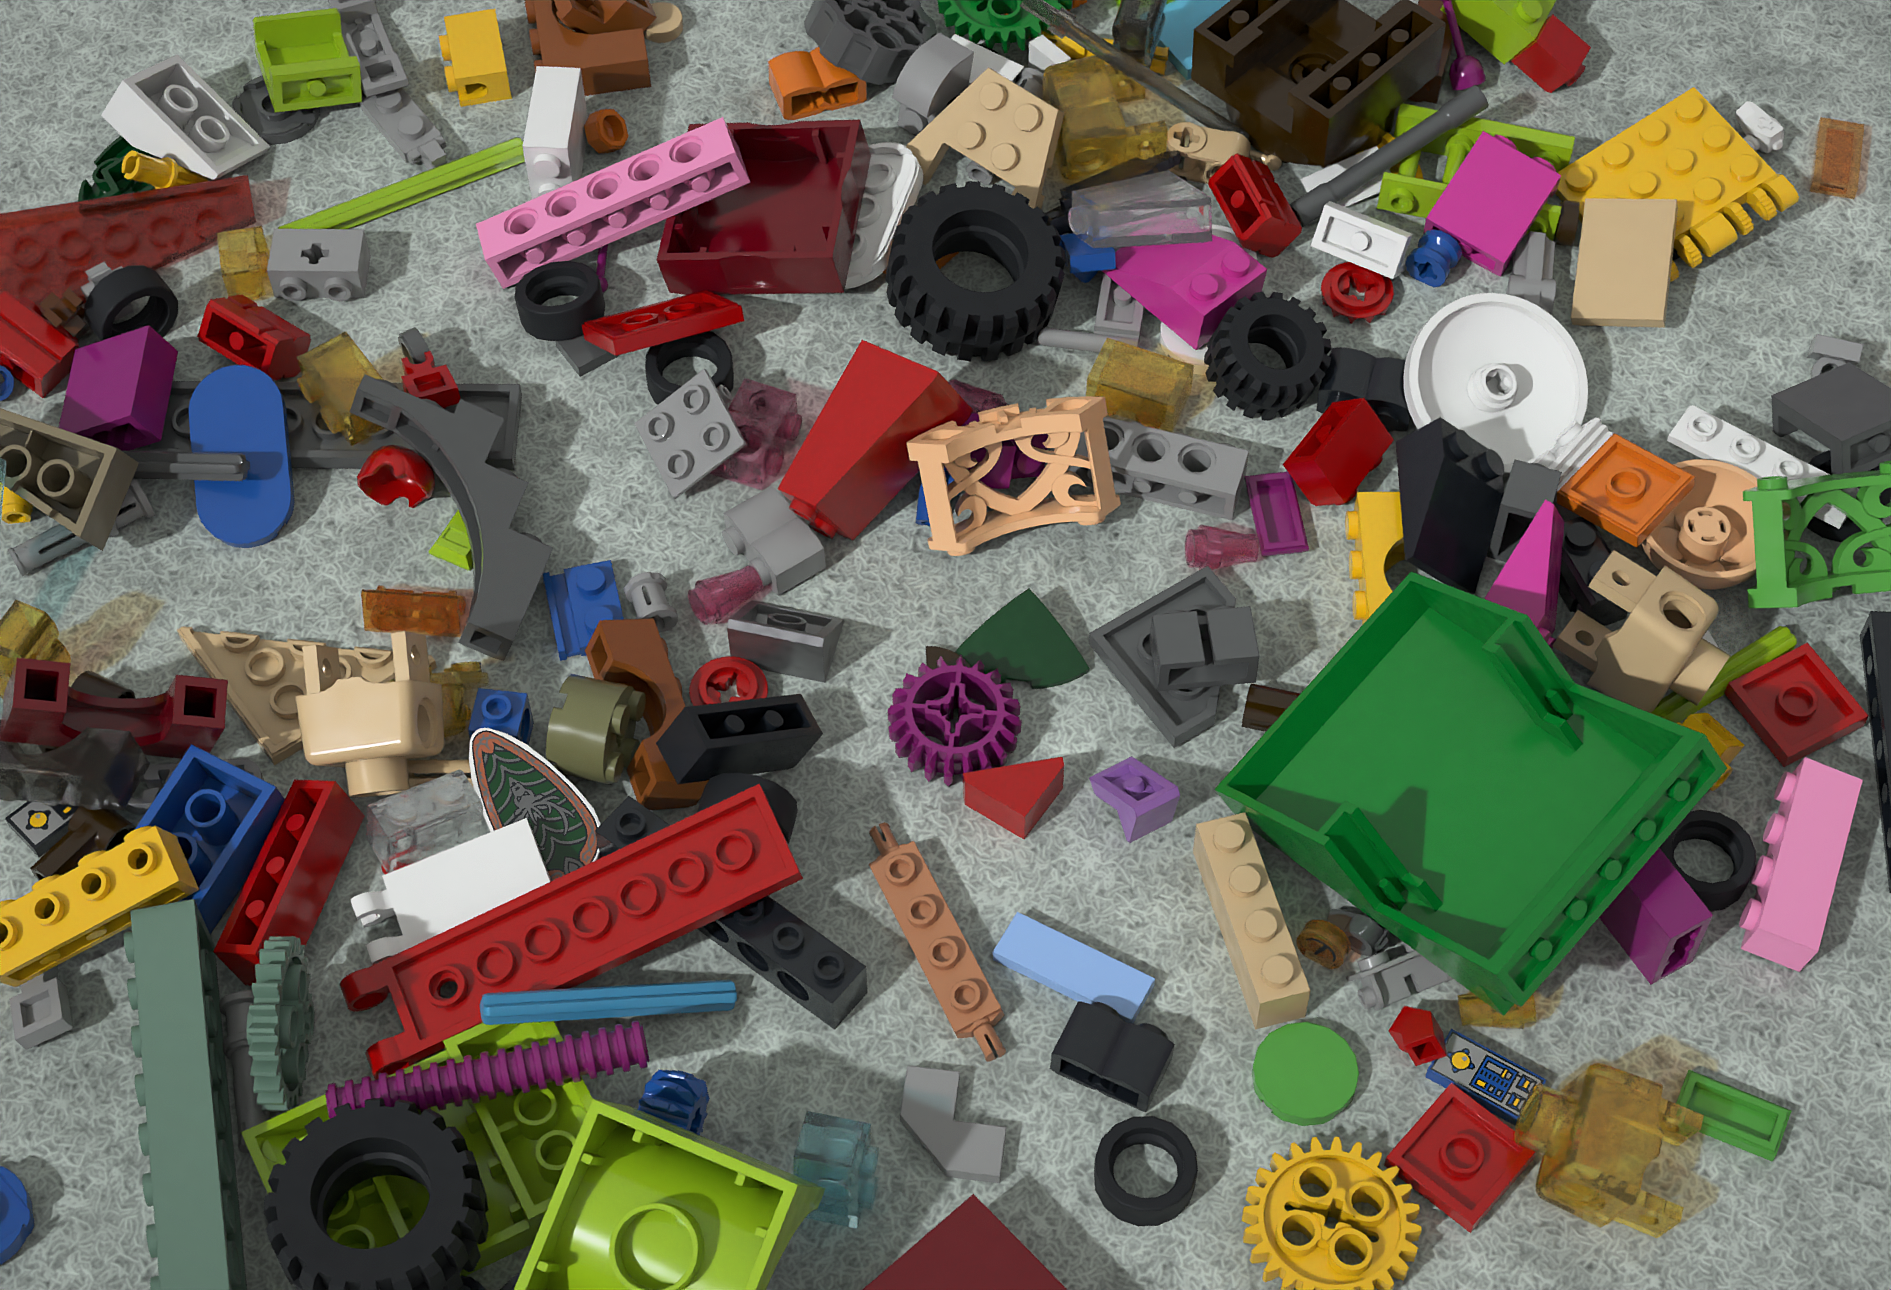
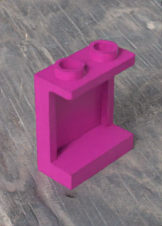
[1423,131,1561,277]

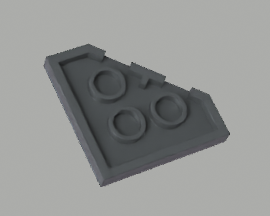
[1088,566,1236,748]

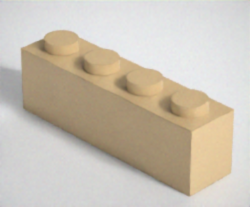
[1193,812,1310,1030]

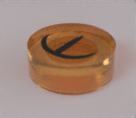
[1296,920,1351,969]

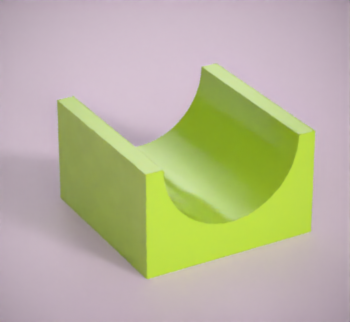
[514,1099,826,1290]

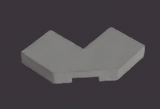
[900,1065,1006,1183]

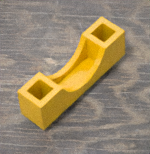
[1345,492,1405,624]

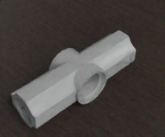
[1506,232,1556,315]

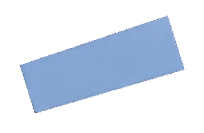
[993,912,1155,1024]

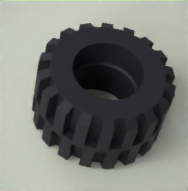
[1204,292,1332,420]

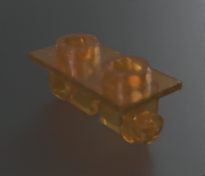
[361,585,466,637]

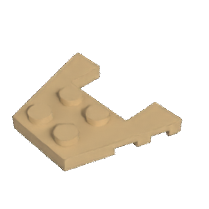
[897,68,1064,209]

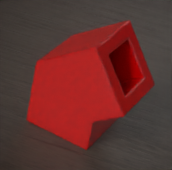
[1388,1006,1447,1066]

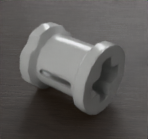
[624,572,678,633]

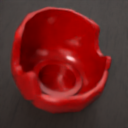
[357,445,435,508]

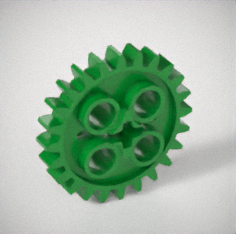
[937,0,1073,53]

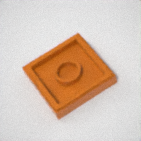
[1556,433,1695,548]

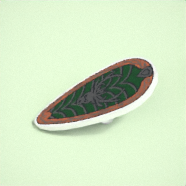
[469,728,601,881]

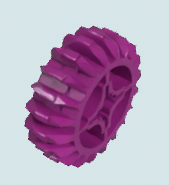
[888,655,1022,787]

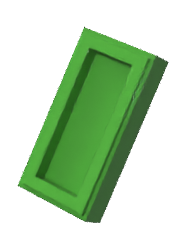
[1670,1070,1792,1162]

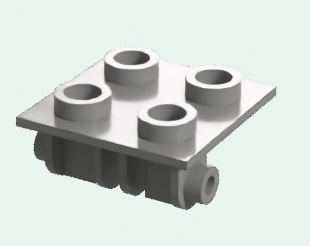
[634,369,747,499]

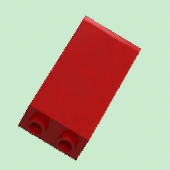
[777,340,973,541]

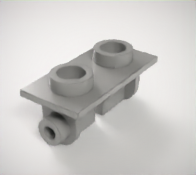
[1346,943,1453,1011]

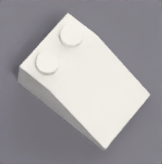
[101,54,271,180]

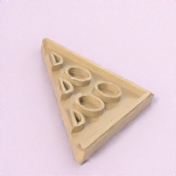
[177,626,437,765]

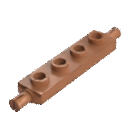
[869,822,1006,1062]

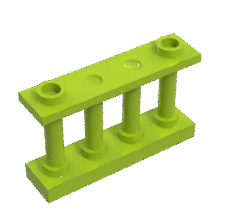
[1377,103,1575,241]

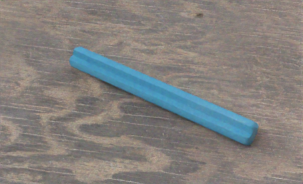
[480,979,737,1025]

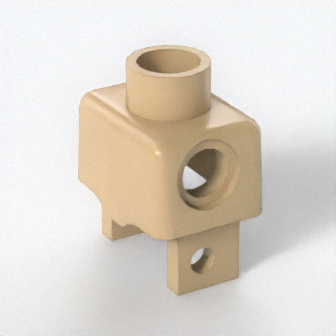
[1553,550,1730,713]
[295,631,444,798]

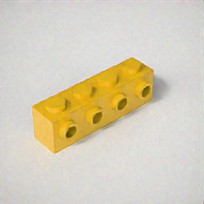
[0,826,199,987]

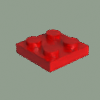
[1724,642,1869,767]
[1384,1083,1538,1233]

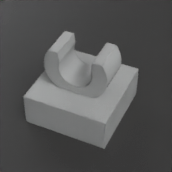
[1807,334,1864,378]

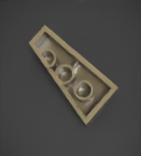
[0,408,139,551]

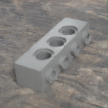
[1051,417,1249,520]

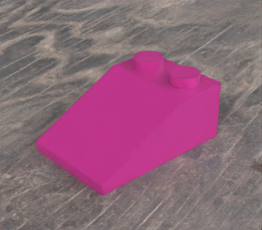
[1101,218,1267,350]
[1484,499,1565,649]

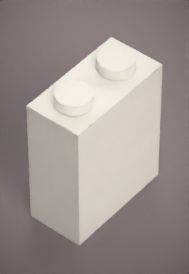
[522,66,588,199]

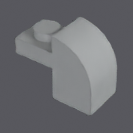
[892,32,974,136]

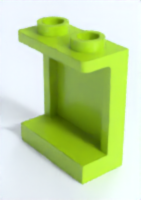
[253,8,362,113]

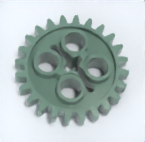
[247,936,315,1111]

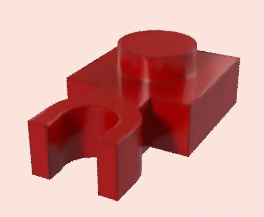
[401,351,460,409]

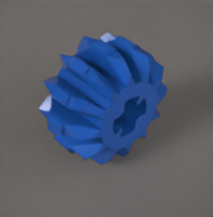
[638,1069,710,1135]

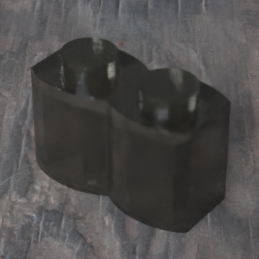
[1110,0,1167,74]

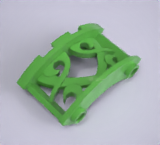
[1743,461,1891,608]

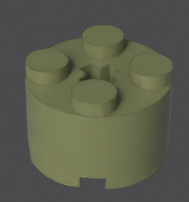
[546,674,646,784]

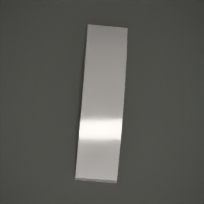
[328,0,409,97]

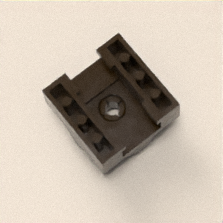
[1191,0,1446,168]

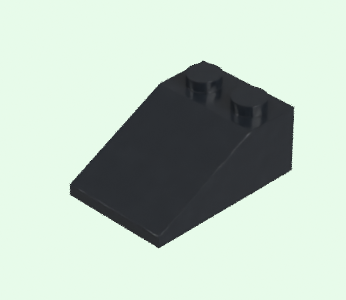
[1396,417,1504,595]

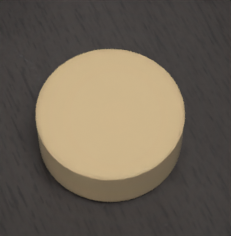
[643,2,683,43]

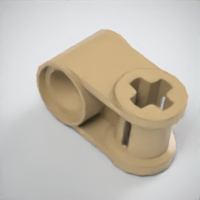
[1166,122,1251,184]

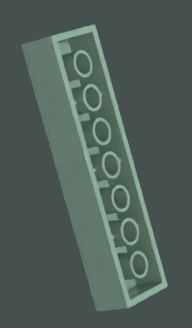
[124,899,247,1290]

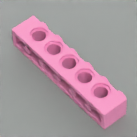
[476,117,750,289]

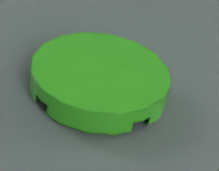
[1252,1022,1359,1126]

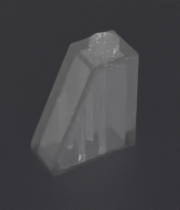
[1068,170,1212,248]

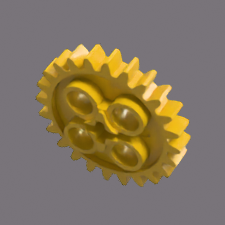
[1241,1137,1422,1290]

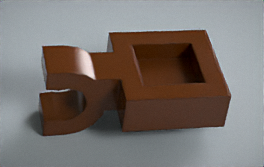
[39,288,91,341]

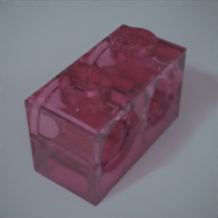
[710,378,802,490]

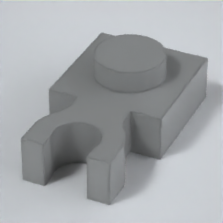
[9,965,73,1050]

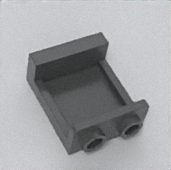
[1771,362,1891,474]

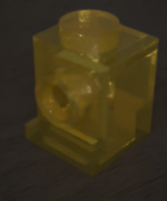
[217,226,270,300]

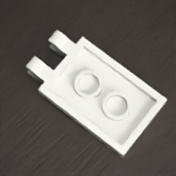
[350,818,551,965]

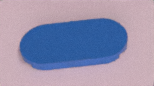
[189,365,295,548]

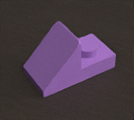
[1089,756,1180,843]

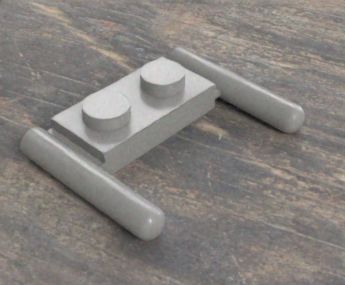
[1038,243,1145,357]

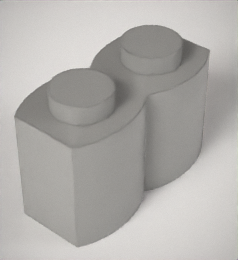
[722,486,826,596]

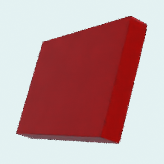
[582,290,744,356]

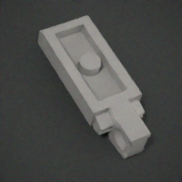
[360,87,447,170]

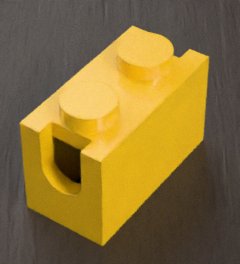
[439,9,512,107]

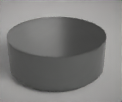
[398,327,429,364]

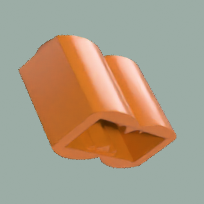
[768,47,867,120]

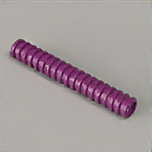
[325,1020,650,1119]

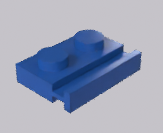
[542,560,624,661]

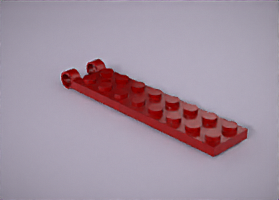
[339,783,803,1080]

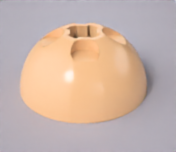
[1641,459,1757,590]

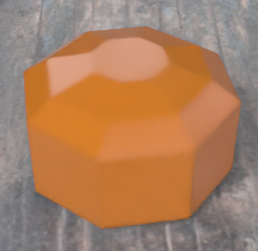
[584,109,628,154]

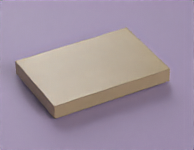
[1571,198,1678,328]

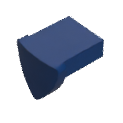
[1059,231,1116,283]

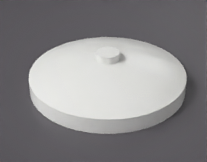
[1403,293,1588,477]

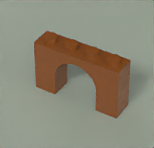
[525,0,651,96]

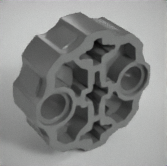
[804,0,937,85]

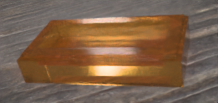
[1810,117,1864,199]

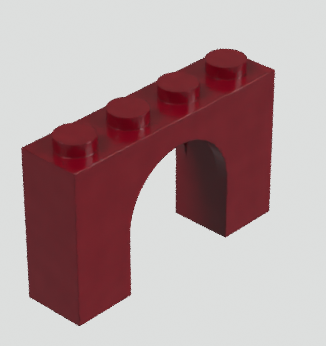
[0,657,228,759]

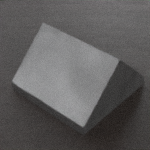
[727,600,844,683]

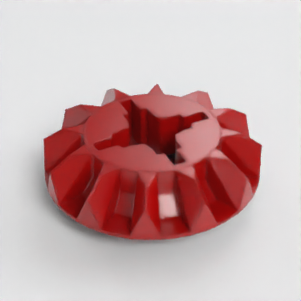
[1320,262,1394,324]
[689,656,768,706]

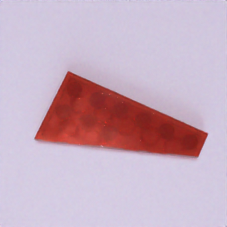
[0,175,256,320]

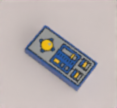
[1425,1029,1546,1128]

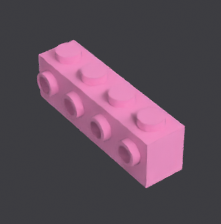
[1739,757,1863,972]

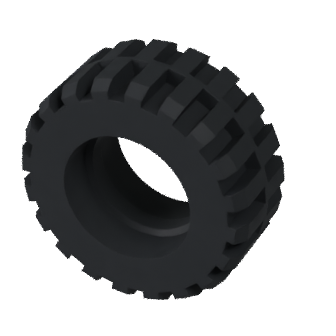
[885,181,1066,362]
[264,1098,489,1290]

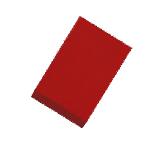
[963,757,1064,839]

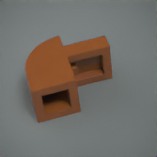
[554,0,657,34]

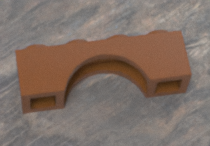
[585,618,709,810]

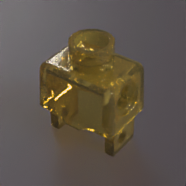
[1042,54,1168,185]
[1514,1063,1704,1238]

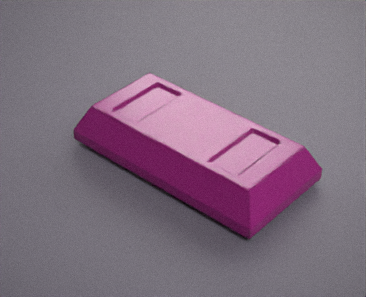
[1244,471,1309,557]

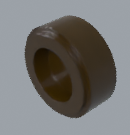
[1554,200,1579,246]

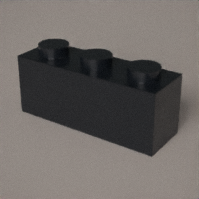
[656,694,823,784]

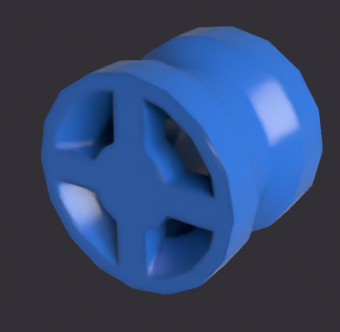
[1405,229,1462,287]

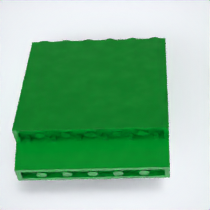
[1214,571,1727,1016]

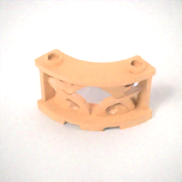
[906,396,1121,556]

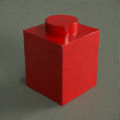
[1511,14,1591,93]

